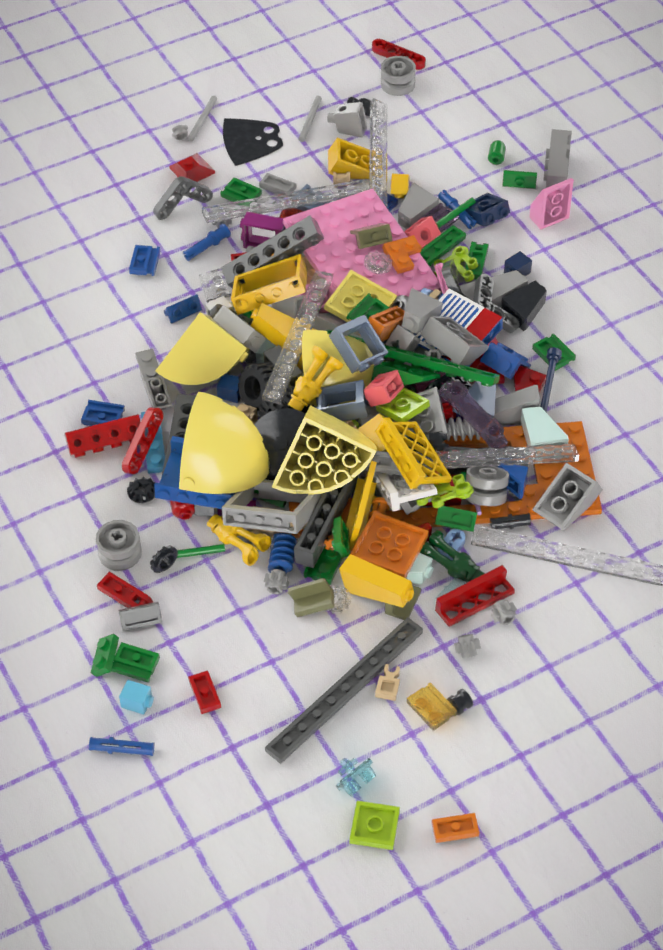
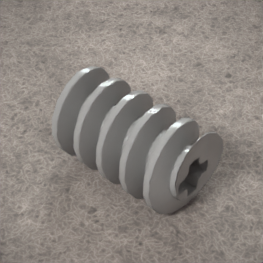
[447,416,487,441]

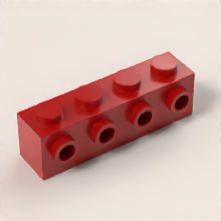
[64,414,141,458]

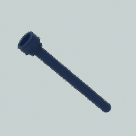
[540,347,562,413]

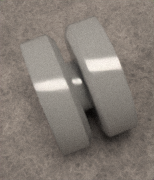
[381,56,416,96]
[466,465,509,506]
[96,520,142,571]

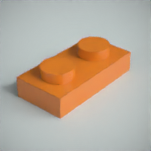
[431,813,480,843]

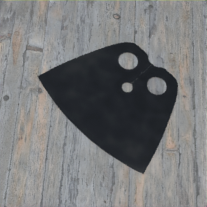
[223,118,283,166]

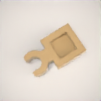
[375,664,400,701]

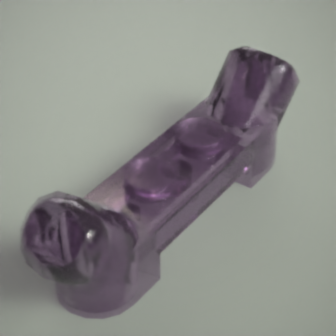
[439,381,508,452]

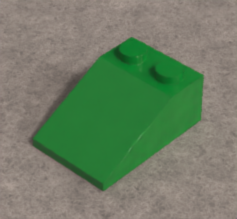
[371,360,441,386]

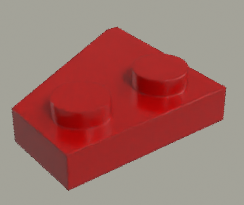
[514,366,546,392]

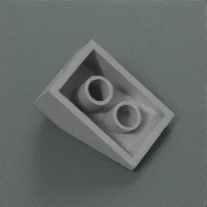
[532,463,603,531]

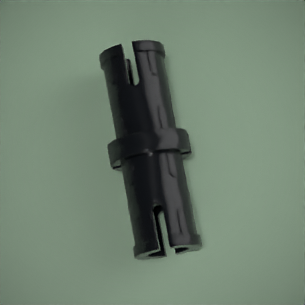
[490,513,531,530]

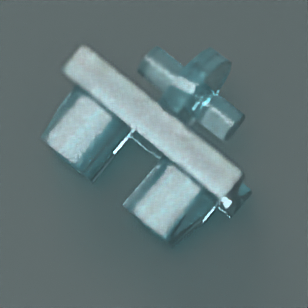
[336,758,377,796]

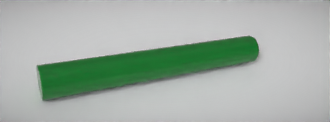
[436,197,476,229]
[177,544,225,558]

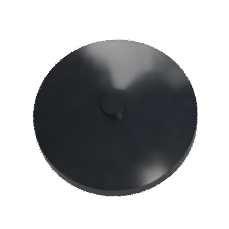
[254,408,306,481]

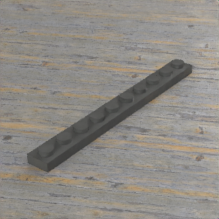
[265,617,423,764]

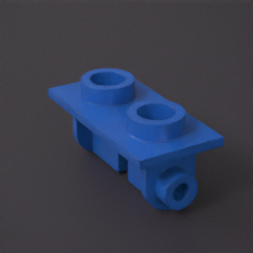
[164,294,202,324]

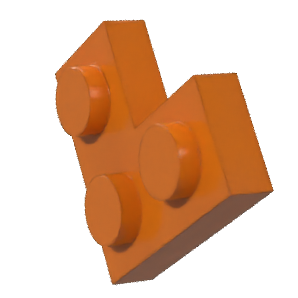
[382,235,422,274]

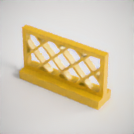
[375,417,452,489]
[346,461,377,551]

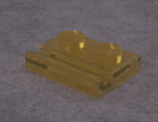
[407,682,457,731]

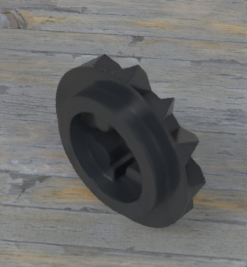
[127,476,155,503]
[150,545,178,573]

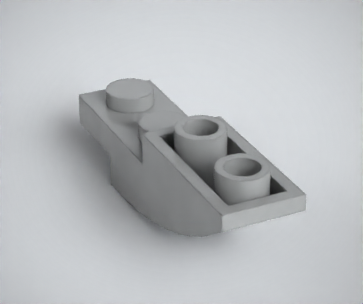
[135,348,173,410]

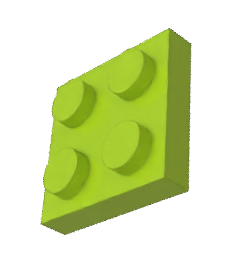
[376,388,430,422]
[349,801,400,850]

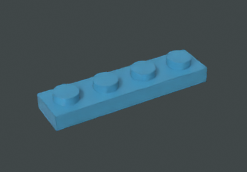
[141,412,165,474]

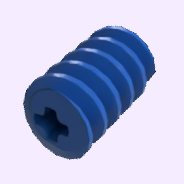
[268,533,297,574]

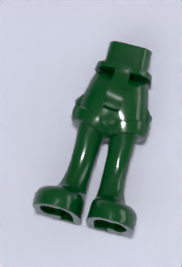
[420,530,485,583]

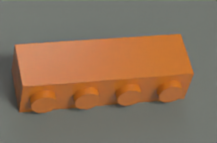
[359,306,405,341]

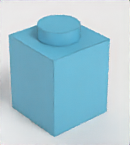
[119,680,154,715]

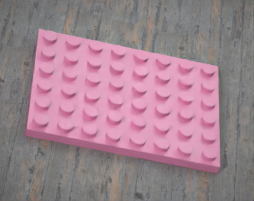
[283,188,442,308]

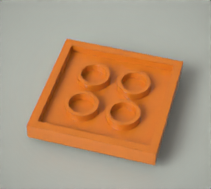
[350,511,429,578]

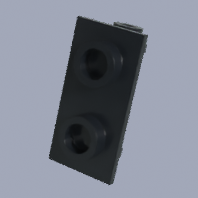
[408,431,450,454]

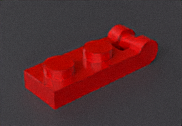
[97,571,153,608]

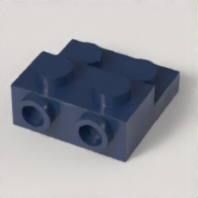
[465,193,510,227]

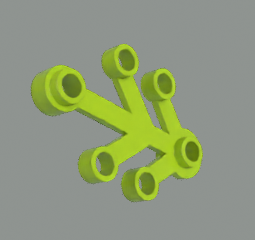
[434,246,478,282]
[416,473,474,508]

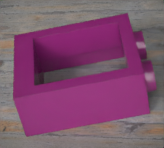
[240,212,286,249]

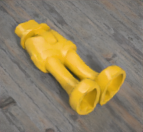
[288,346,344,411]
[207,514,271,566]

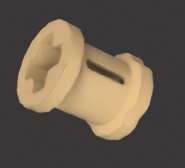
[333,172,350,187]

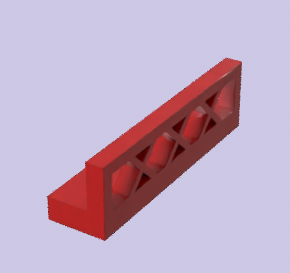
[435,565,515,627]

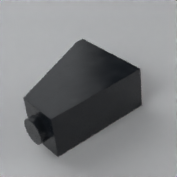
[501,280,547,331]

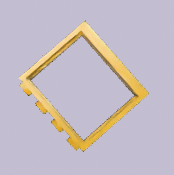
[231,254,307,315]

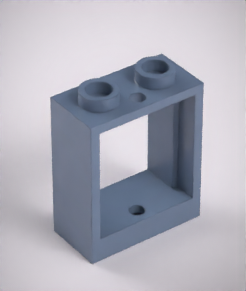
[329,315,388,374]
[316,380,368,421]

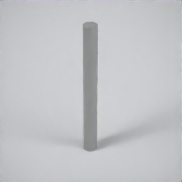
[188,96,217,141]
[299,96,322,142]

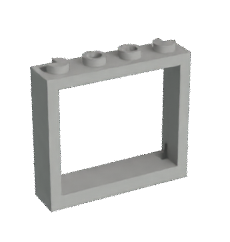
[222,480,323,534]

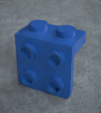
[480,342,531,380]

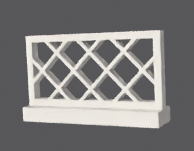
[372,472,437,511]

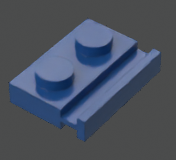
[129,245,161,276]
[81,400,125,426]

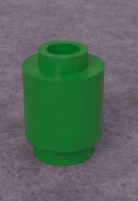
[488,140,506,165]

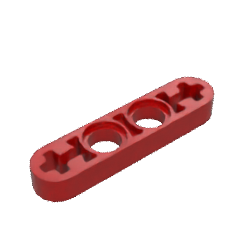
[372,39,426,70]
[122,407,163,474]

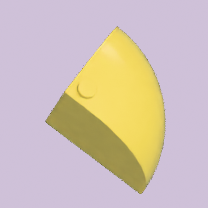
[155,312,250,385]
[302,330,384,407]
[179,391,269,494]
[272,406,377,495]

